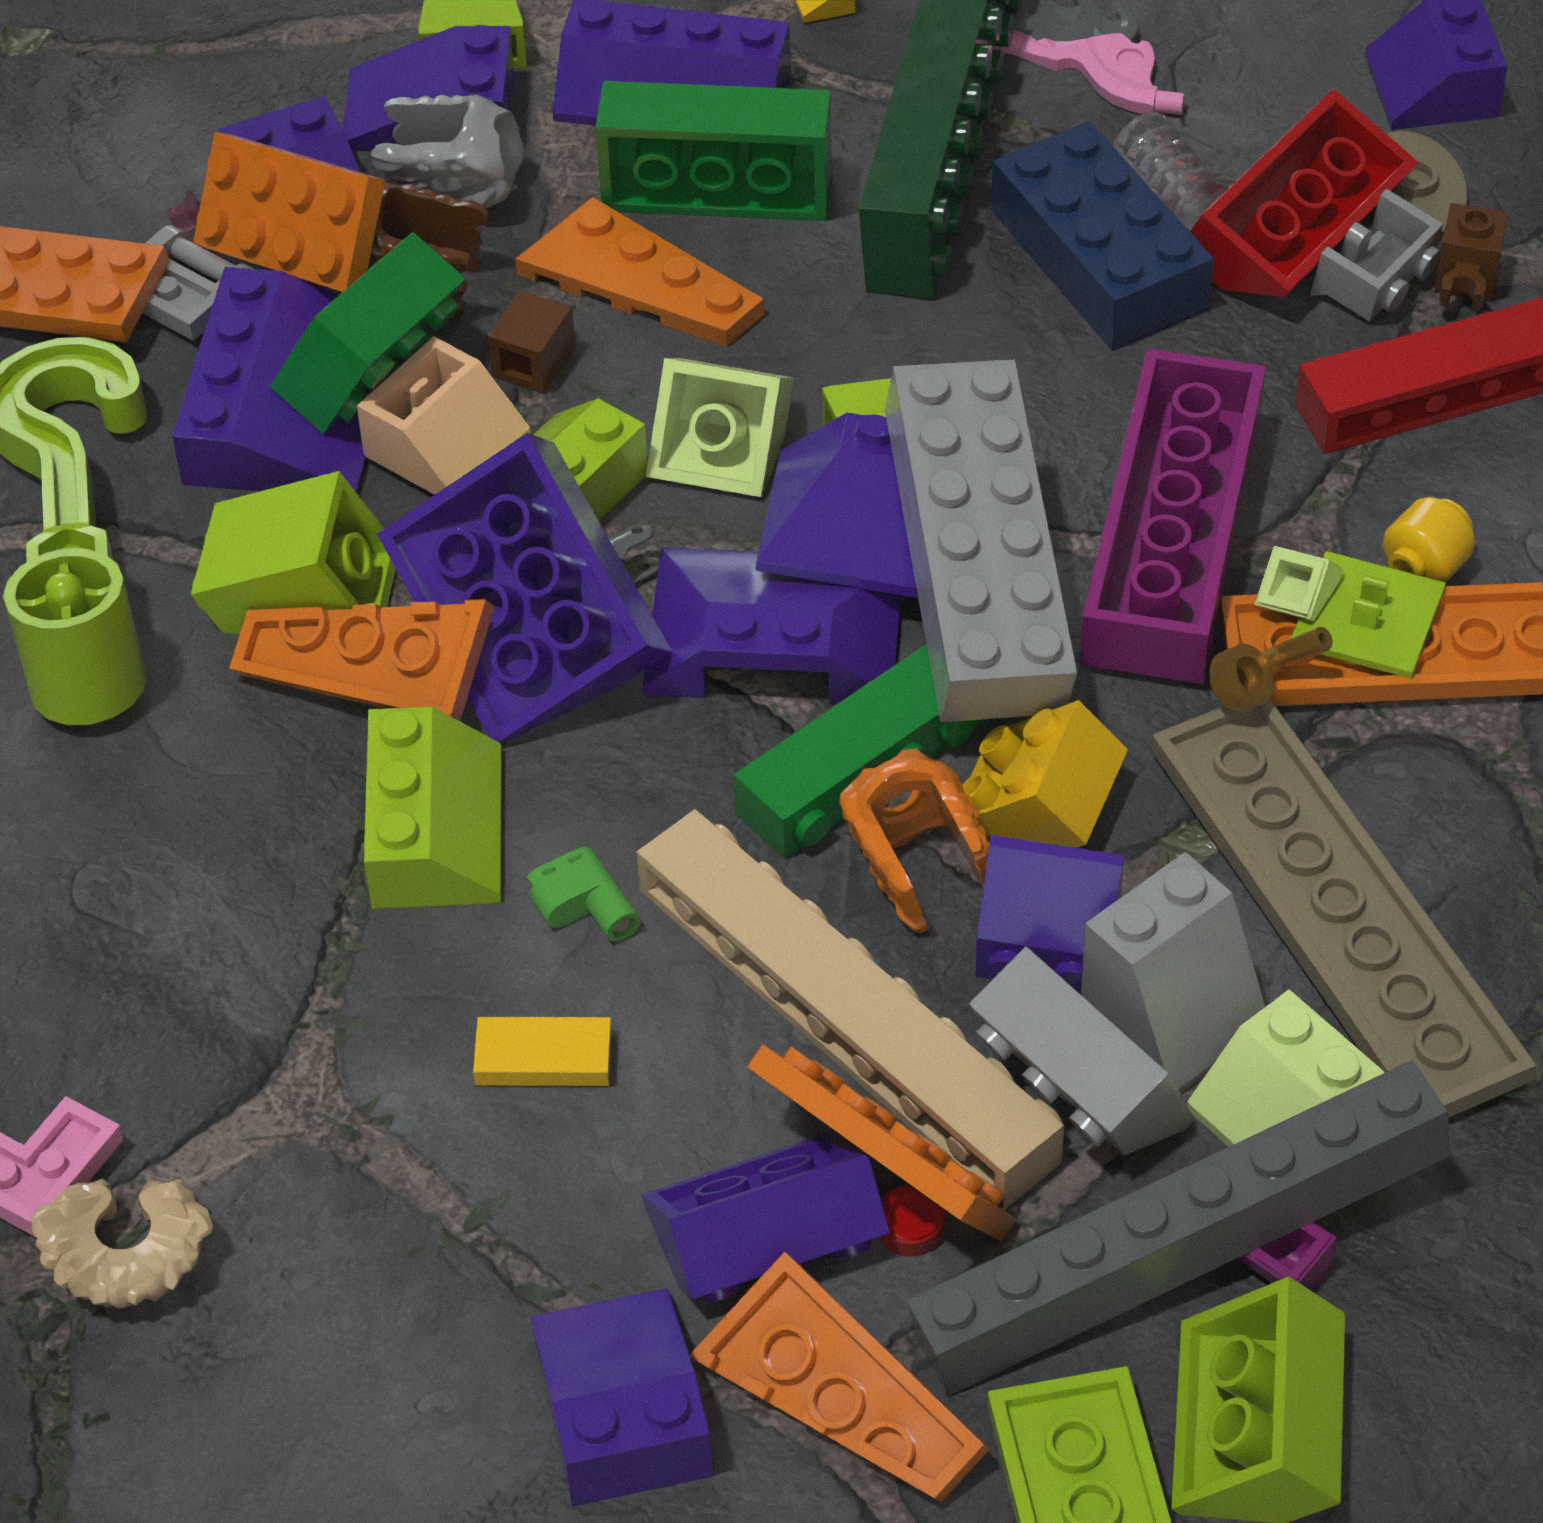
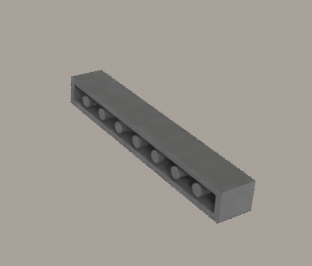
[906,1059,1451,1397]

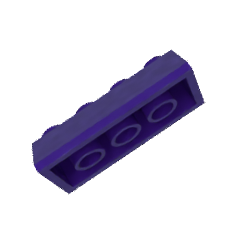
[552,0,791,126]

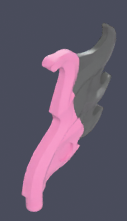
[1001,0,1185,117]

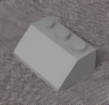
[969,946,1195,1156]

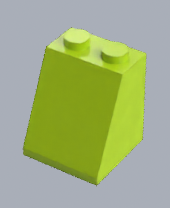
[191,471,396,634]

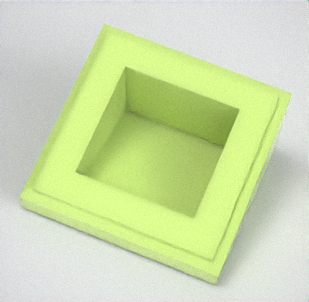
[1254,546,1343,621]

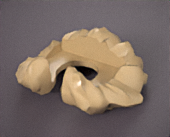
[31,1179,213,1308]

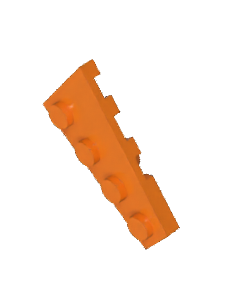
[229,599,495,721]
[689,1252,990,1502]

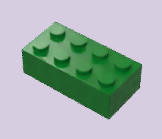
[595,81,832,221]

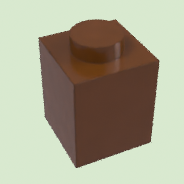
[487,290,576,394]

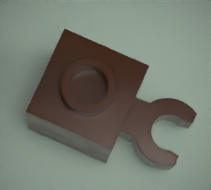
[1434,203,1509,312]

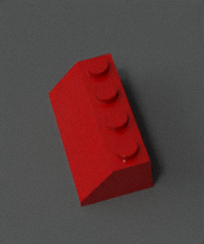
[1190,88,1419,298]

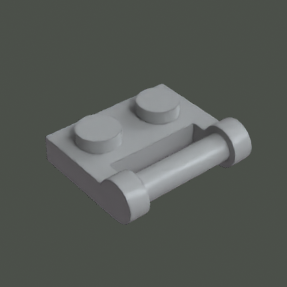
[143,225,254,341]

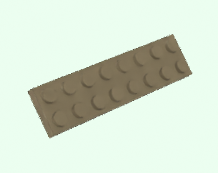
[1151,699,1537,1118]

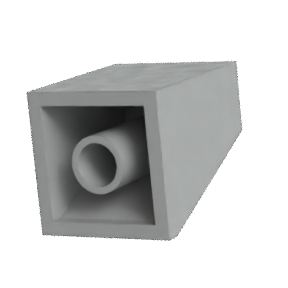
[1081,852,1265,1094]

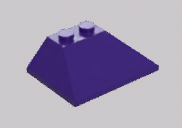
[755,412,918,598]
[642,547,902,705]

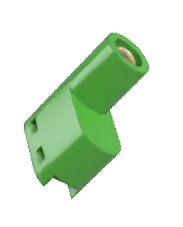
[527,847,641,942]

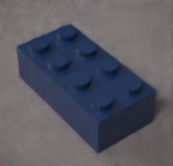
[991,121,1214,351]

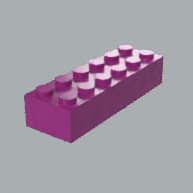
[1080,349,1266,684]

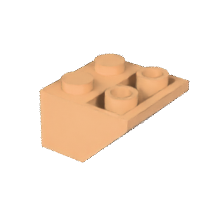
[357,336,531,495]

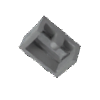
[1310,189,1444,322]

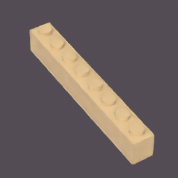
[636,809,1064,1210]

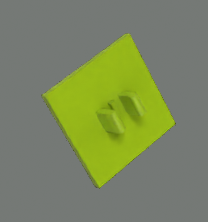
[1291,551,1446,679]

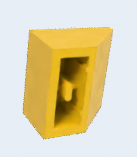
[962,700,1128,848]

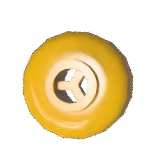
[1382,497,1476,582]

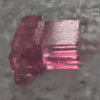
[167,190,201,232]

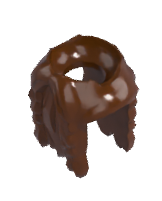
[367,183,488,320]

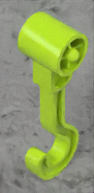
[0,337,147,725]

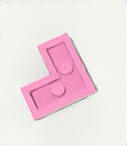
[0,1096,124,1237]

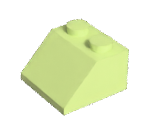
[645,358,794,497]
[1187,989,1385,1147]

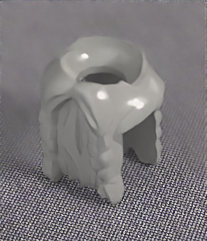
[371,94,524,208]

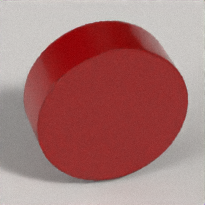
[878,1185,945,1257]

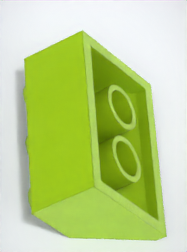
[533,398,648,521]
[364,707,502,909]
[1171,1276,1345,1523]

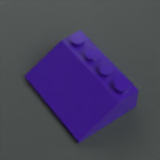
[172,267,375,494]
[377,433,672,744]

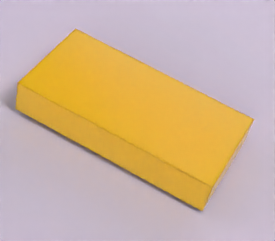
[473,1017,612,1086]

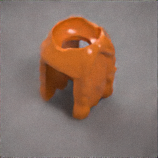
[839,748,990,933]

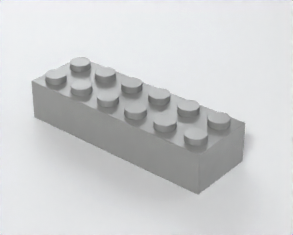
[885,359,1077,722]

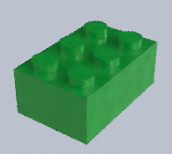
[270,232,466,434]

